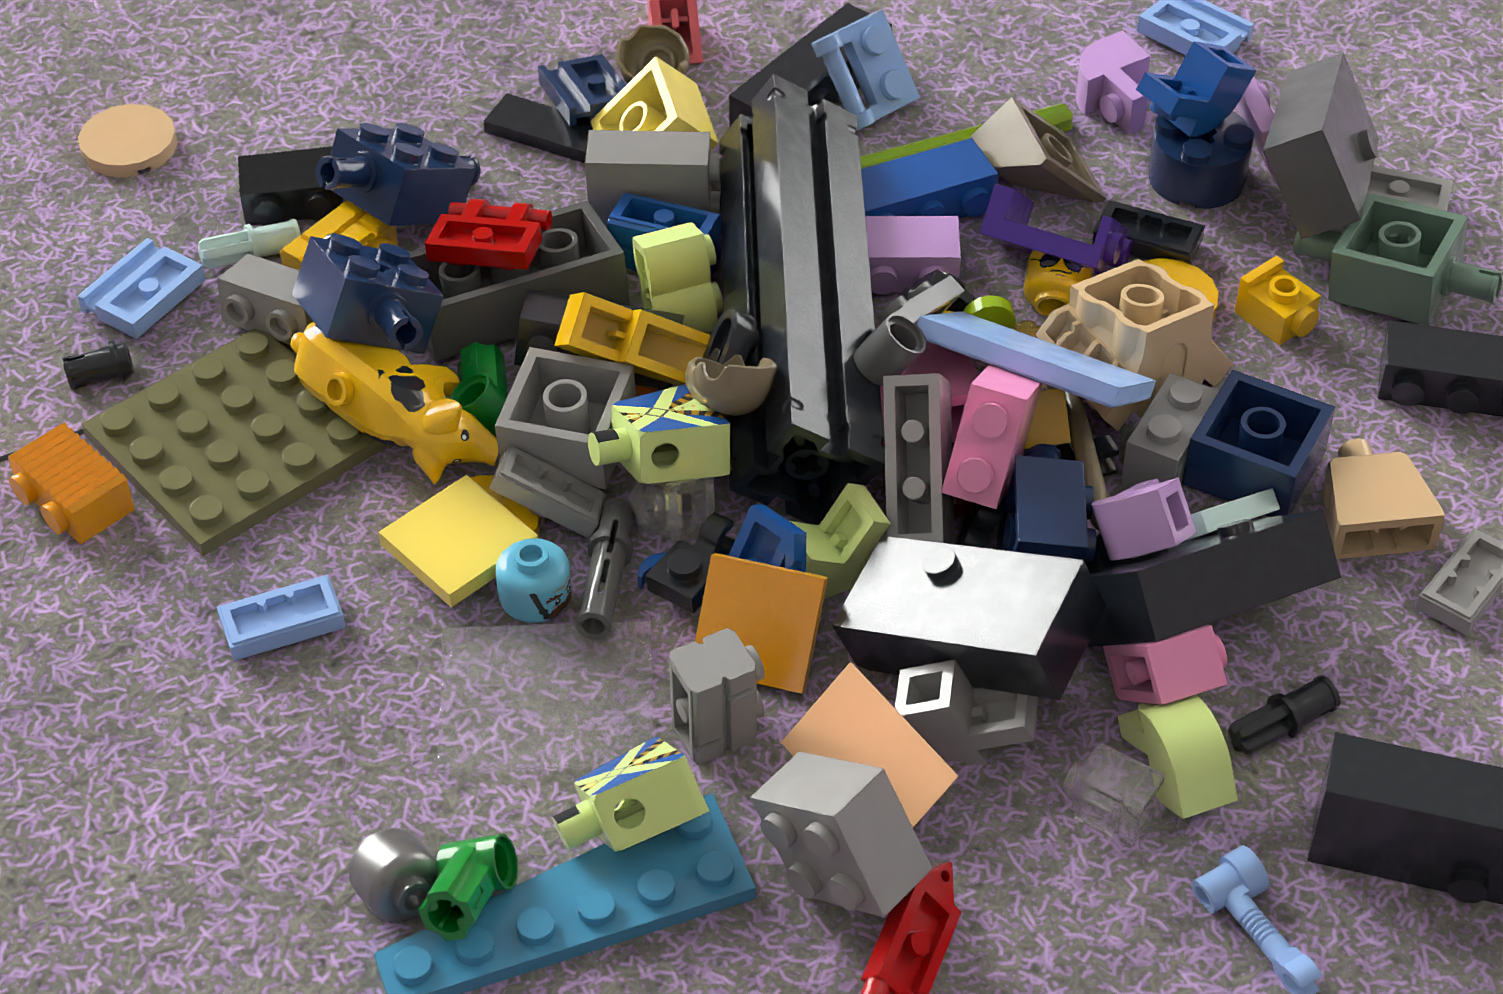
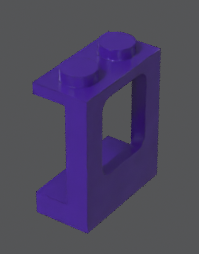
[979,183,1133,274]

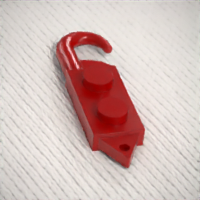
[860,861,962,994]

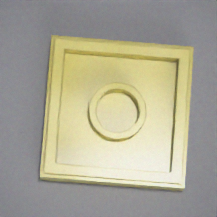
[378,475,538,608]

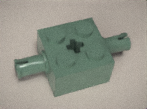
[1293,193,1503,326]

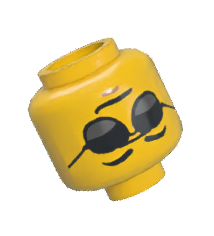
[1023,251,1094,316]

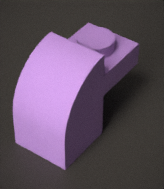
[1076,31,1151,135]
[1091,478,1197,560]

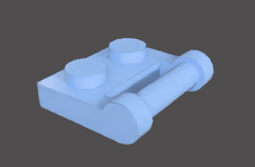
[811,10,920,131]

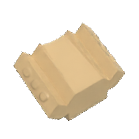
[1035,259,1233,431]

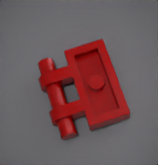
[424,198,552,270]

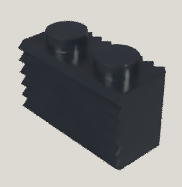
[238,146,344,226]

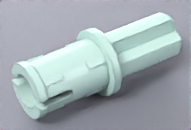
[198,219,301,269]

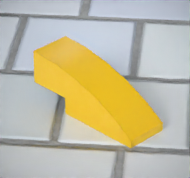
[554,292,711,386]

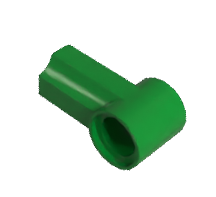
[449,341,508,437]
[418,834,519,941]

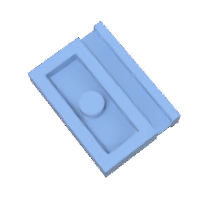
[1137,0,1254,55]
[77,238,206,339]

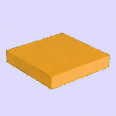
[695,553,828,694]

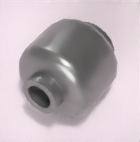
[349,828,438,922]

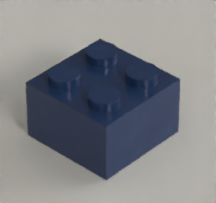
[1183,369,1336,517]

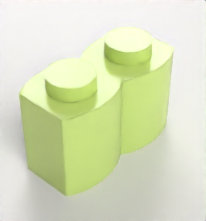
[633,222,724,333]

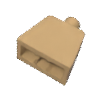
[1322,438,1445,559]

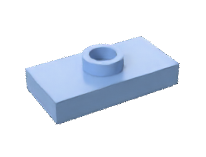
[217,575,346,661]

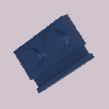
[538,54,626,126]

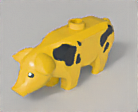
[290,322,499,485]

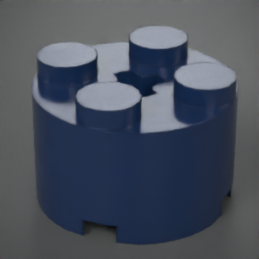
[1148,111,1254,209]

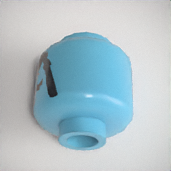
[496,538,572,623]

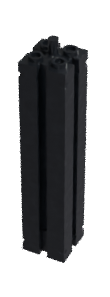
[719,74,885,525]

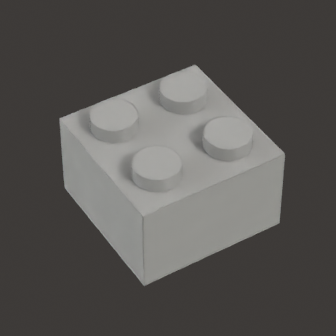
[495,347,637,489]
[750,751,932,917]

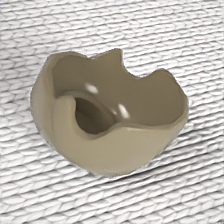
[615,24,690,84]
[685,355,777,416]

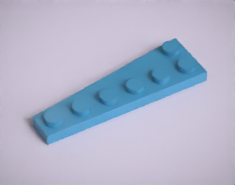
[374,793,756,994]

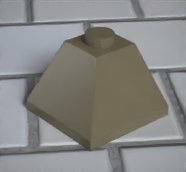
[970,97,1107,203]

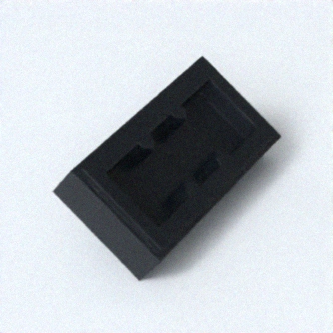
[1092,200,1205,265]

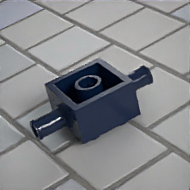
[316,123,481,226]
[292,233,444,354]
[996,444,1097,563]

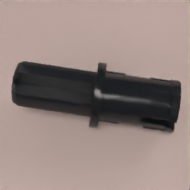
[1228,675,1341,755]

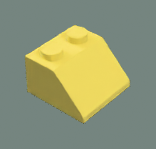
[591,57,719,151]

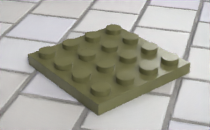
[82,328,385,556]

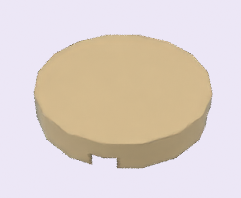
[78,104,178,177]

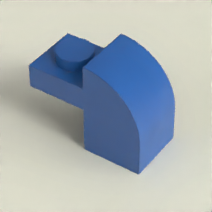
[1136,41,1257,137]

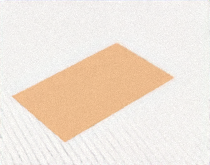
[781,662,959,828]

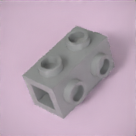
[217,254,314,345]

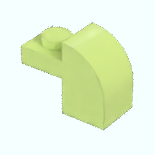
[790,483,891,599]
[1118,694,1238,819]

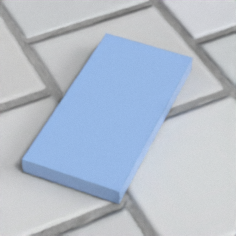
[917,311,1156,408]

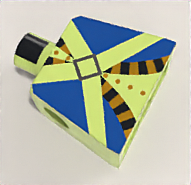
[588,384,730,484]
[552,736,709,852]

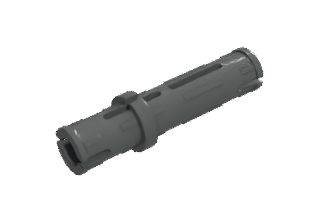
[575,498,636,640]

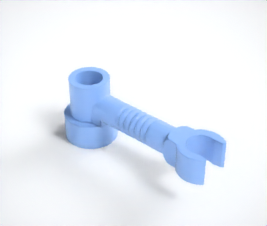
[1192,845,1322,994]

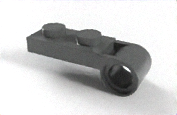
[854,275,965,386]

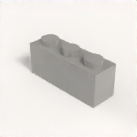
[883,373,955,545]

